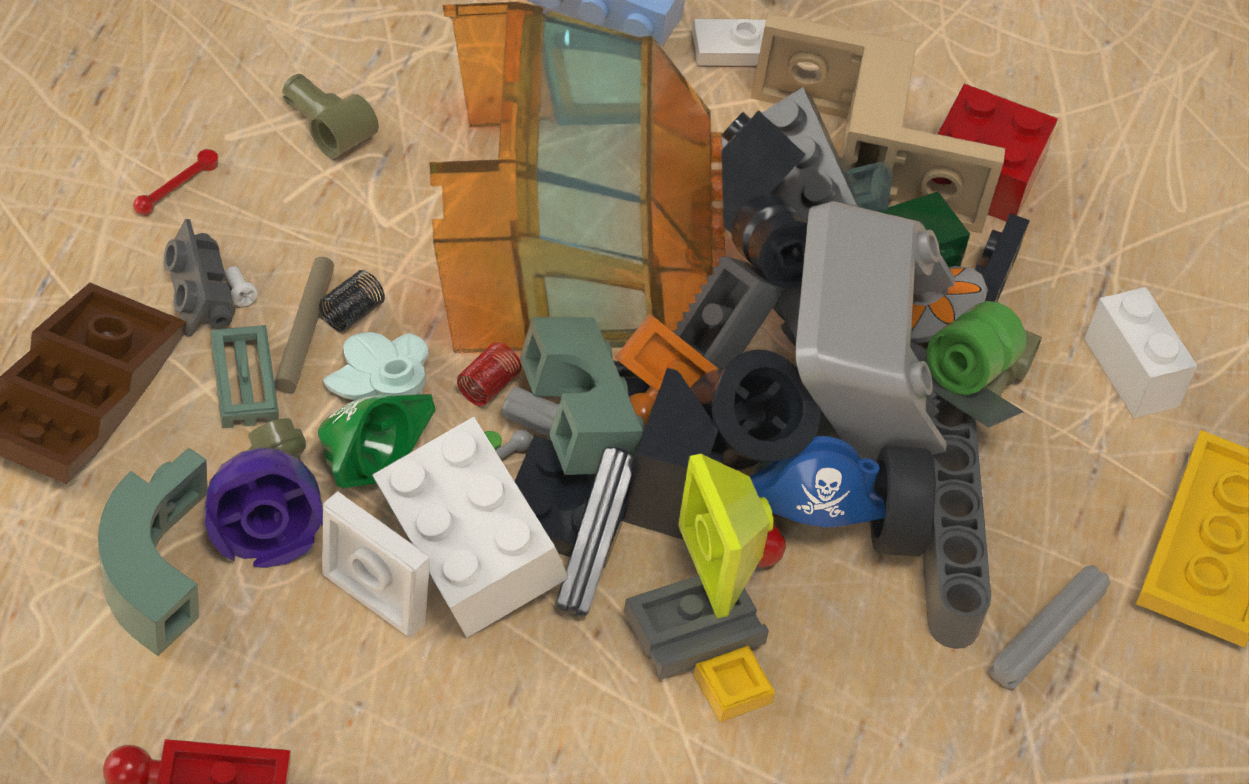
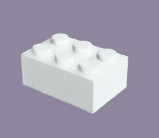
[373,417,569,638]

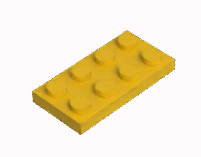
[1136,430,1249,648]

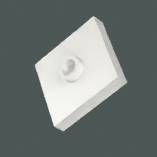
[322,491,430,638]

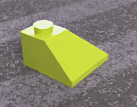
[678,454,773,619]

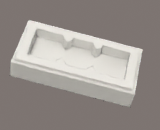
[692,19,766,66]

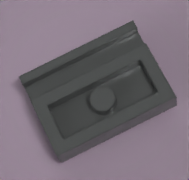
[624,575,769,680]

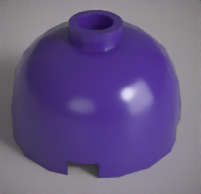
[204,447,323,568]

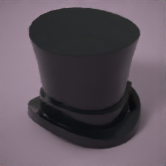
[690,349,820,470]

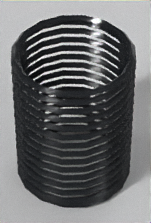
[319,270,385,332]

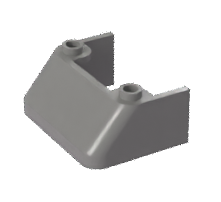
[796,201,955,462]

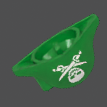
[318,394,436,488]

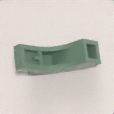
[98,448,208,656]

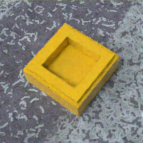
[693,645,776,722]

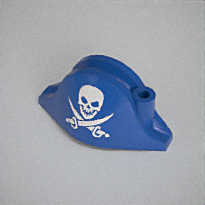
[750,436,886,527]

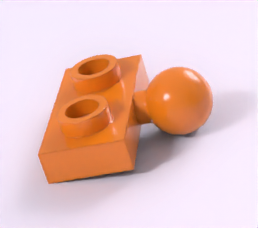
[615,314,718,427]

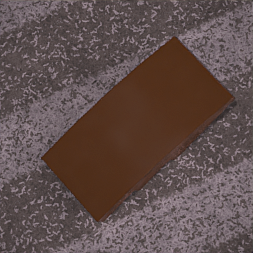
[0,282,187,484]

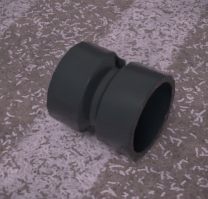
[731,194,808,288]

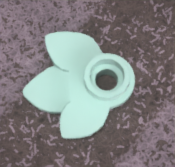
[323,332,429,400]

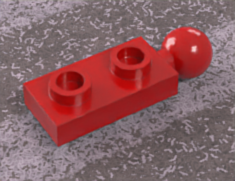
[103,739,291,784]

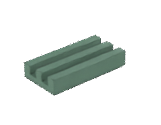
[211,325,279,429]

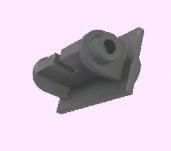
[164,219,235,336]

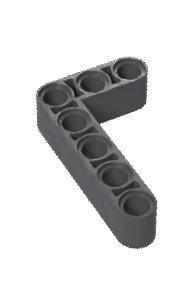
[815,389,991,649]

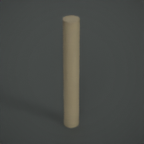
[274,257,335,393]

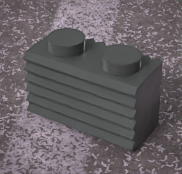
[672,256,785,369]

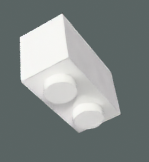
[1084,287,1197,418]

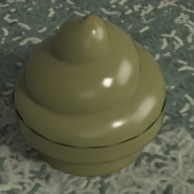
[248,418,306,460]

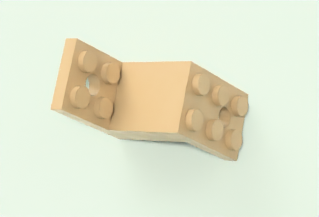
[751,13,1005,234]

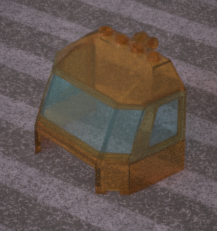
[429,2,726,353]

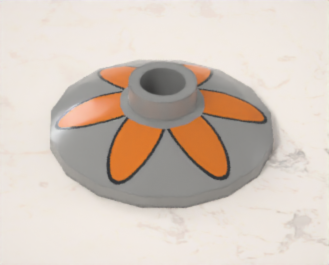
[911,266,988,343]

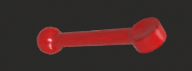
[133,149,218,216]

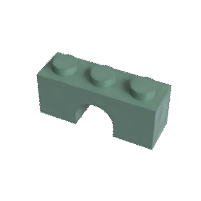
[520,317,645,475]

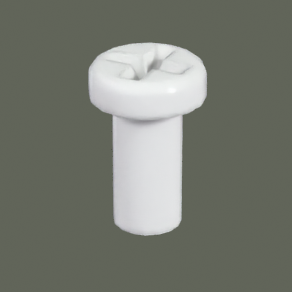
[225,266,258,307]

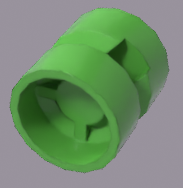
[926,301,1026,395]

